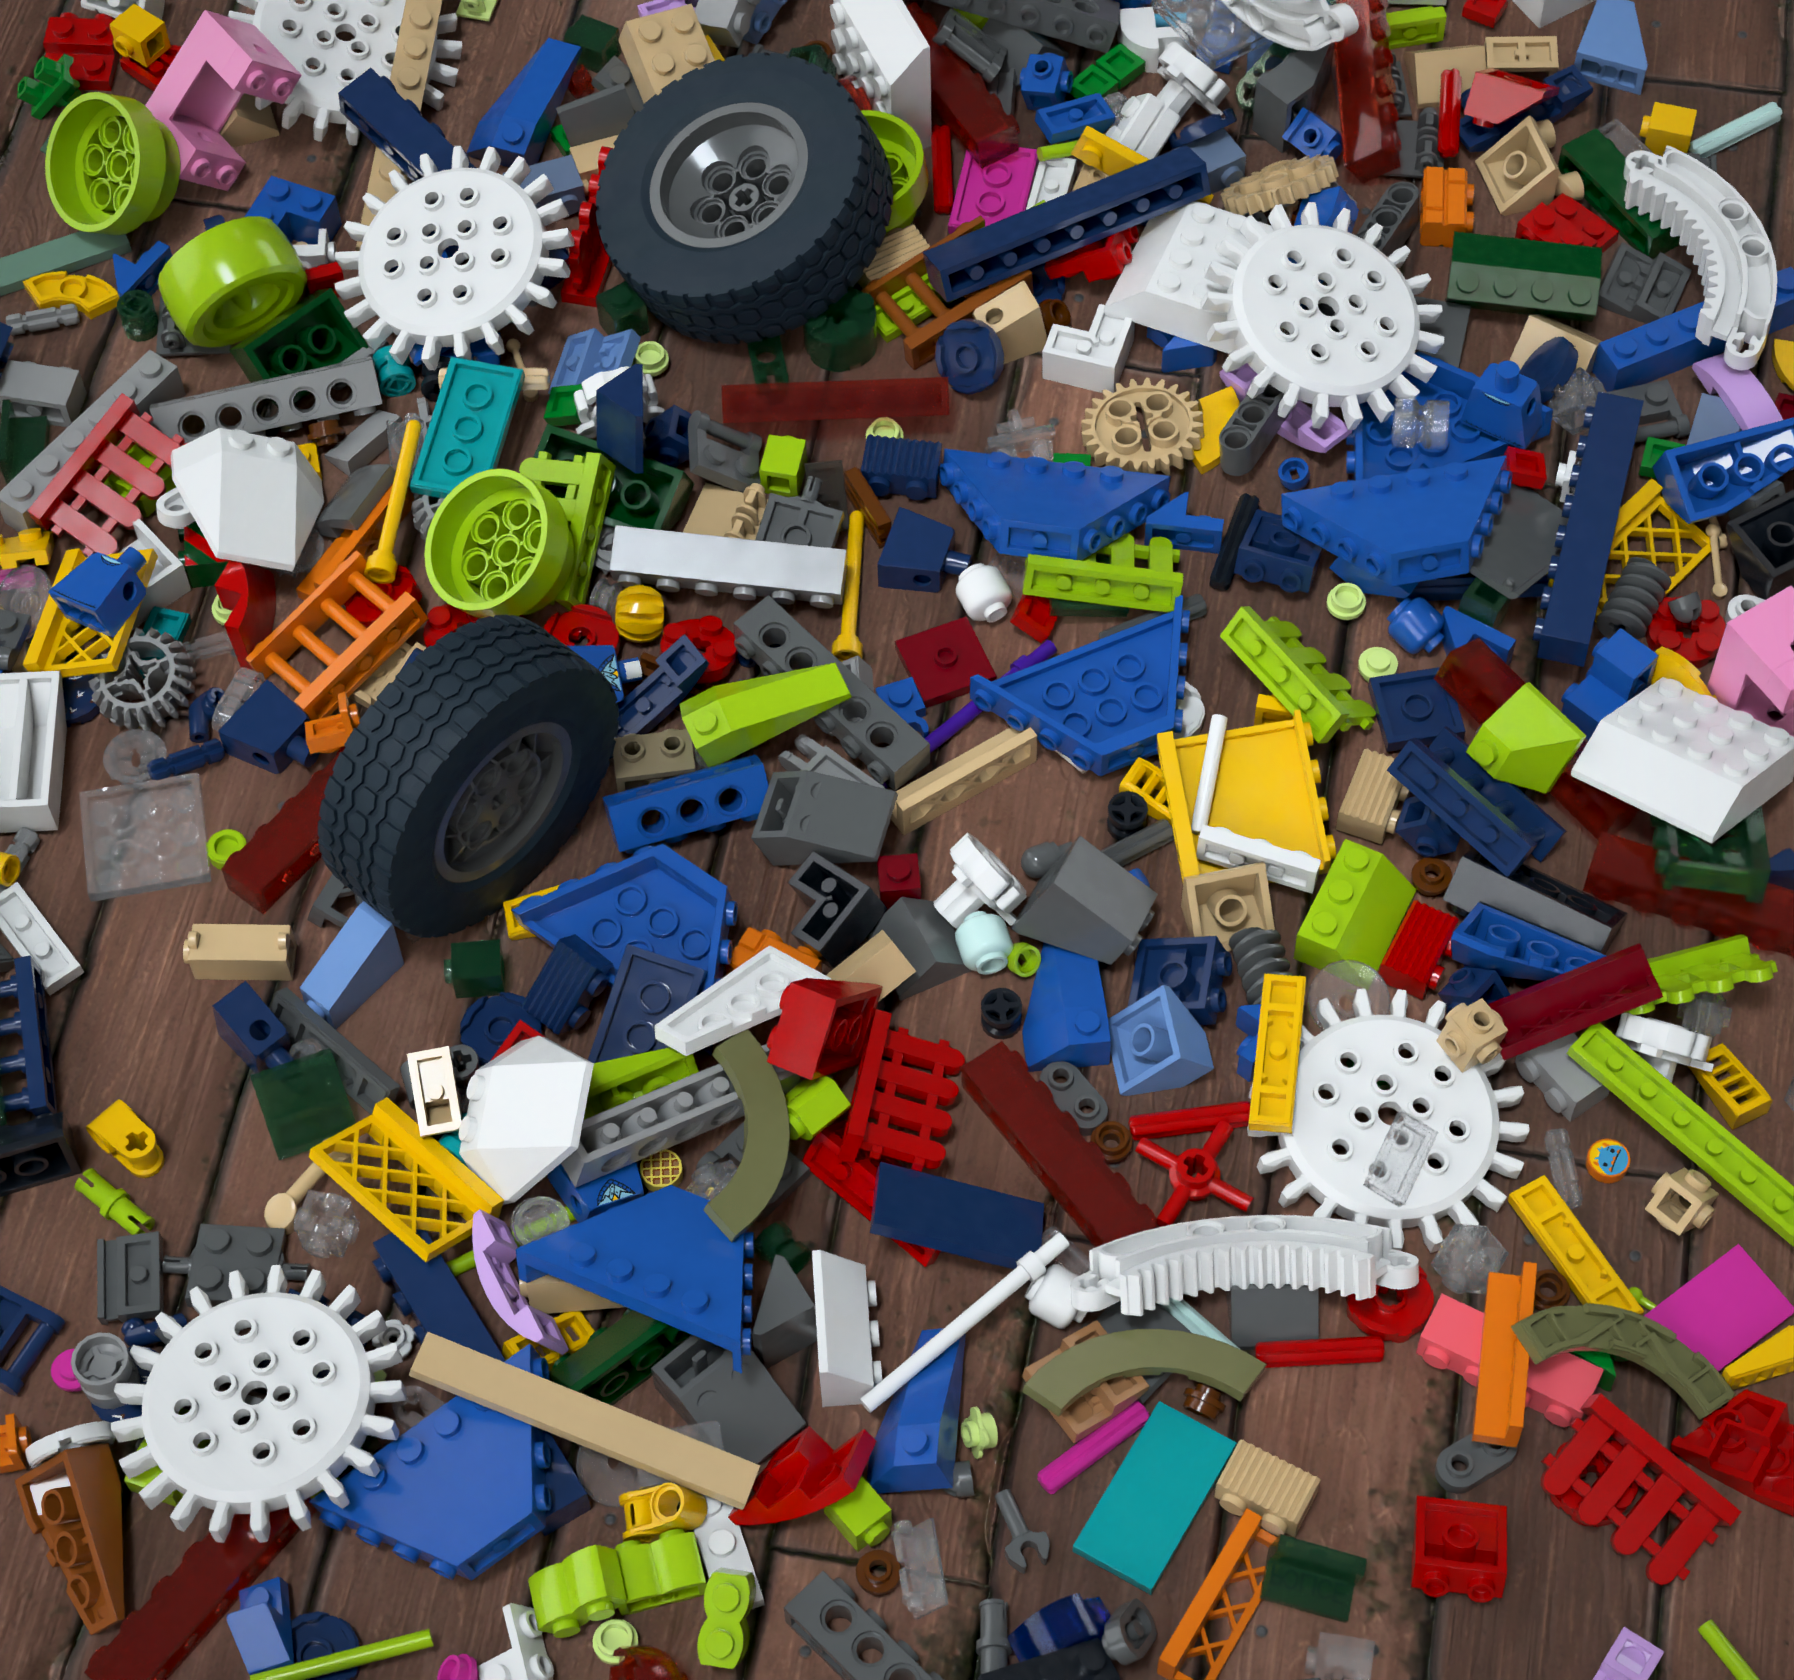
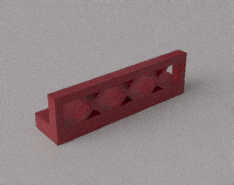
[1488,943,1663,1061]

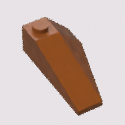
[14,1443,125,1635]

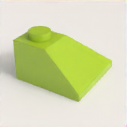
[1466,682,1586,793]

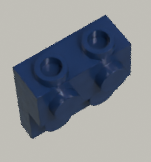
[1234,509,1324,593]
[1128,936,1233,1025]

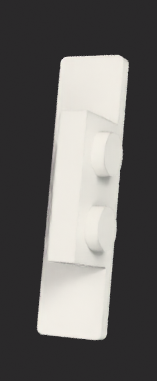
[477,1603,554,1680]

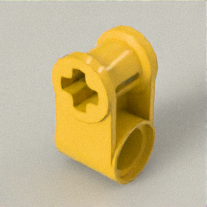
[86,1099,165,1178]
[619,1482,707,1544]

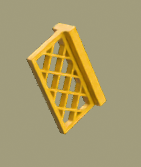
[1548,478,1711,622]
[23,548,158,678]
[308,1097,504,1262]

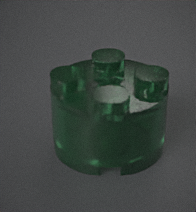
[803,287,877,372]

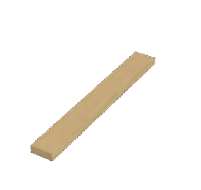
[409,1332,760,1510]

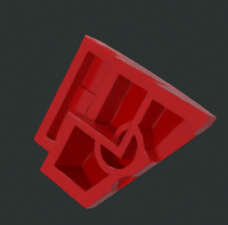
[214,560,276,673]
[1671,1389,1794,1516]
[728,1426,876,1525]

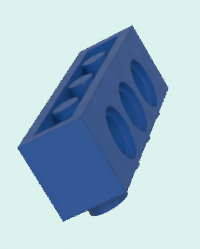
[602,755,769,854]

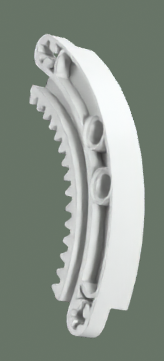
[1220,0,1359,51]
[1623,145,1778,370]
[1070,1215,1419,1316]

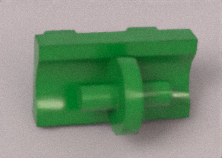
[17,54,81,120]

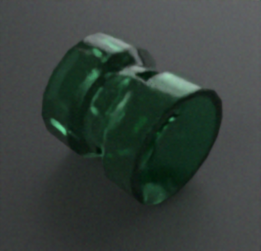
[117,290,158,342]
[754,1220,812,1275]

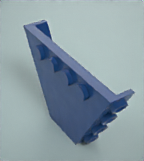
[1346,351,1553,482]
[939,448,1170,560]
[1281,455,1512,586]
[970,595,1190,777]
[511,843,738,1056]
[516,1185,754,1374]
[309,1344,552,1581]

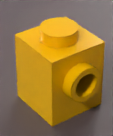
[110,4,171,67]
[1639,102,1697,156]

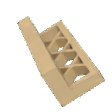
[891,727,1037,836]

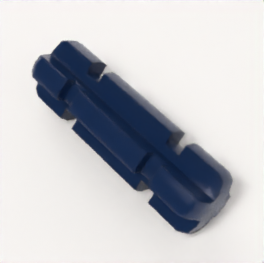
[147,739,225,783]

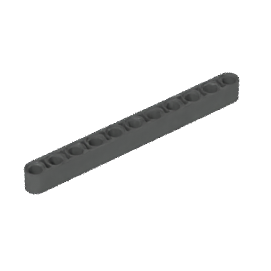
[1219,181,1419,476]

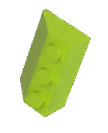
[1293,839,1417,990]

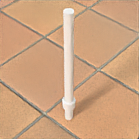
[859,1232,1070,1413]

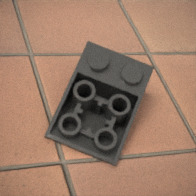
[1252,42,1335,153]
[751,770,898,866]
[651,1335,807,1465]

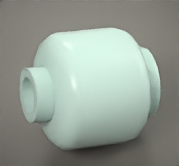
[955,911,1014,975]

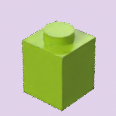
[759,434,808,497]
[824,1475,892,1552]

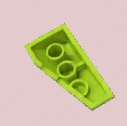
[679,663,852,767]
[583,1047,699,1120]

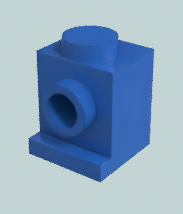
[1282,107,1347,160]

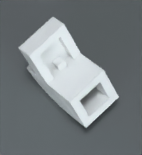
[1117,7,1193,73]

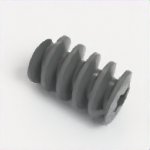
[1596,557,1672,639]
[1229,927,1294,1005]

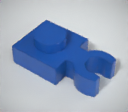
[875,677,929,738]

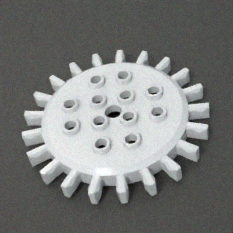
[228,0,462,145]
[334,146,574,370]
[1200,202,1445,430]
[1247,988,1529,1253]
[111,1265,407,1543]

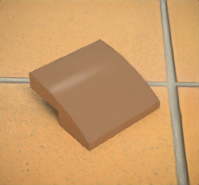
[1022,1320,1149,1443]

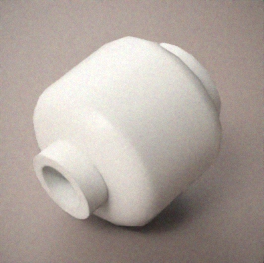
[955,563,1013,622]
[1024,1264,1087,1329]

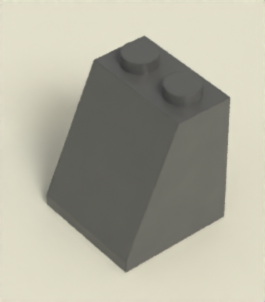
[1011,836,1158,965]

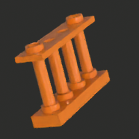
[245,550,429,721]

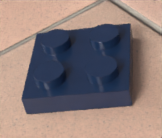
[1368,666,1466,752]

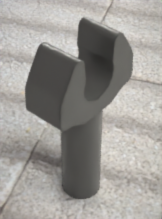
[995,1489,1050,1574]

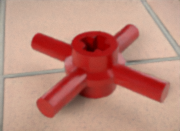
[1135,1121,1255,1227]

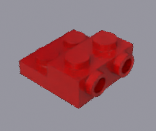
[43,12,120,91]
[1515,193,1619,253]
[1044,225,1139,282]
[1411,1495,1507,1603]

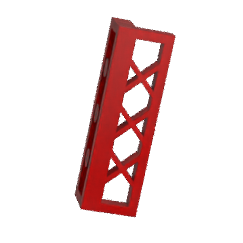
[802,1120,941,1267]

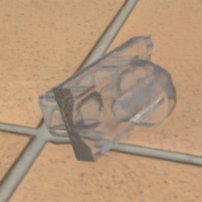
[984,409,1056,462]

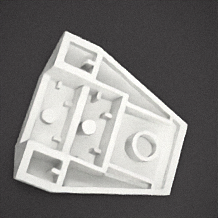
[171,428,324,572]
[458,1036,594,1205]

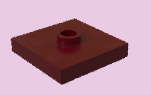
[895,616,997,708]

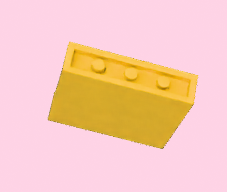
[1157,709,1337,883]

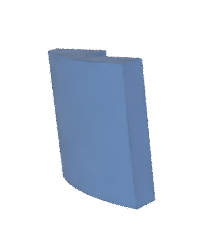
[548,328,641,395]

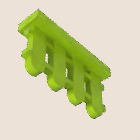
[519,451,616,610]
[1022,533,1183,613]
[1220,606,1376,744]
[1622,934,1778,1015]

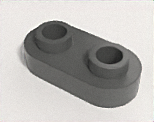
[1040,1061,1108,1136]
[1435,1432,1518,1494]
[1102,1599,1156,1666]

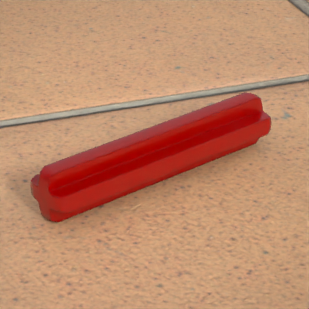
[1437,68,1462,159]
[931,124,953,215]
[1128,1101,1251,1140]
[1254,1336,1385,1368]

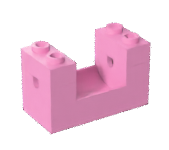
[145,10,302,191]
[1707,586,1794,737]

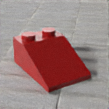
[767,978,883,1080]

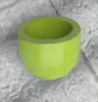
[1006,942,1041,977]

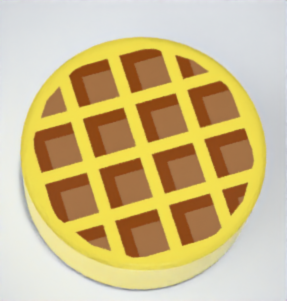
[640,1149,683,1192]

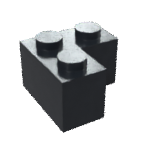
[788,851,888,969]

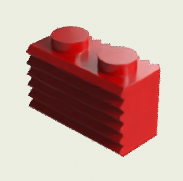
[1377,900,1459,1000]

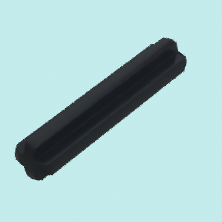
[1209,493,1260,592]

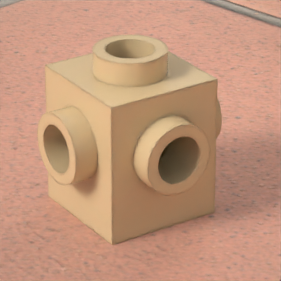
[1436,998,1508,1073]
[1645,1168,1719,1236]

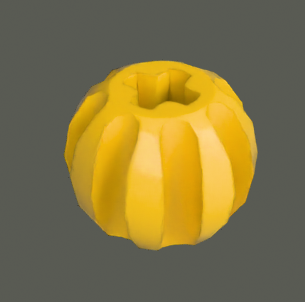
[615,585,664,643]

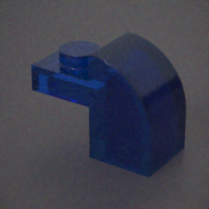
[1007,1593,1111,1662]

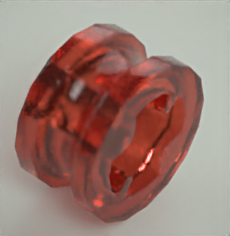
[568,64,595,100]

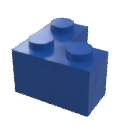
[244,175,342,244]
[1561,628,1659,741]

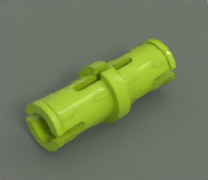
[74,1168,155,1235]

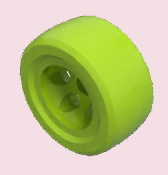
[158,216,307,347]

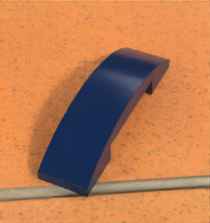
[1459,64,1593,152]
[609,634,709,759]

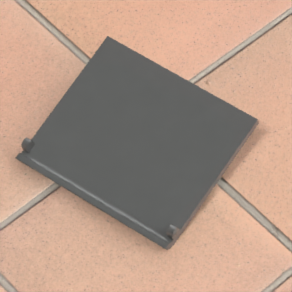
[1469,484,1569,599]

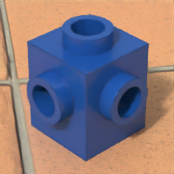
[1020,53,1073,110]

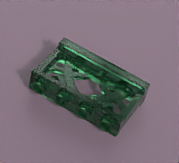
[1650,805,1771,904]

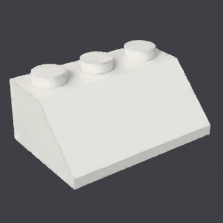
[812,1250,882,1407]

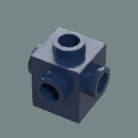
[643,405,692,468]
[1395,796,1460,858]
[1438,967,1511,1014]

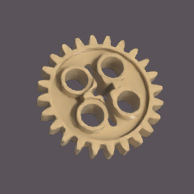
[1221,154,1339,215]
[1081,378,1204,476]

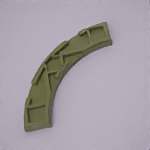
[703,1029,790,1243]
[1511,1303,1736,1420]
[1023,1329,1266,1417]

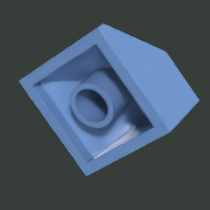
[1108,985,1214,1096]

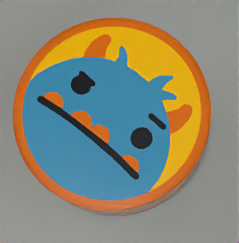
[1585,1139,1630,1183]

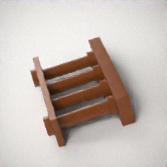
[861,215,1034,370]

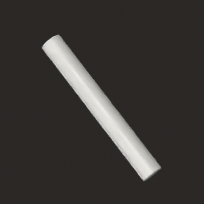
[1191,714,1228,835]

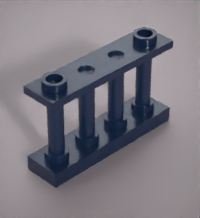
[1387,726,1567,877]
[0,955,58,1117]

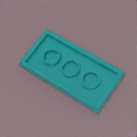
[410,357,525,499]
[1072,1401,1237,1595]

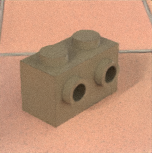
[613,729,696,793]

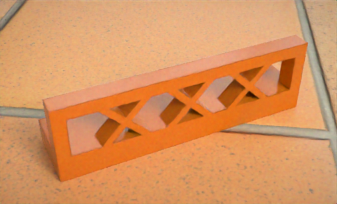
[296,480,414,601]
[1472,1261,1537,1448]
[1157,1508,1292,1680]

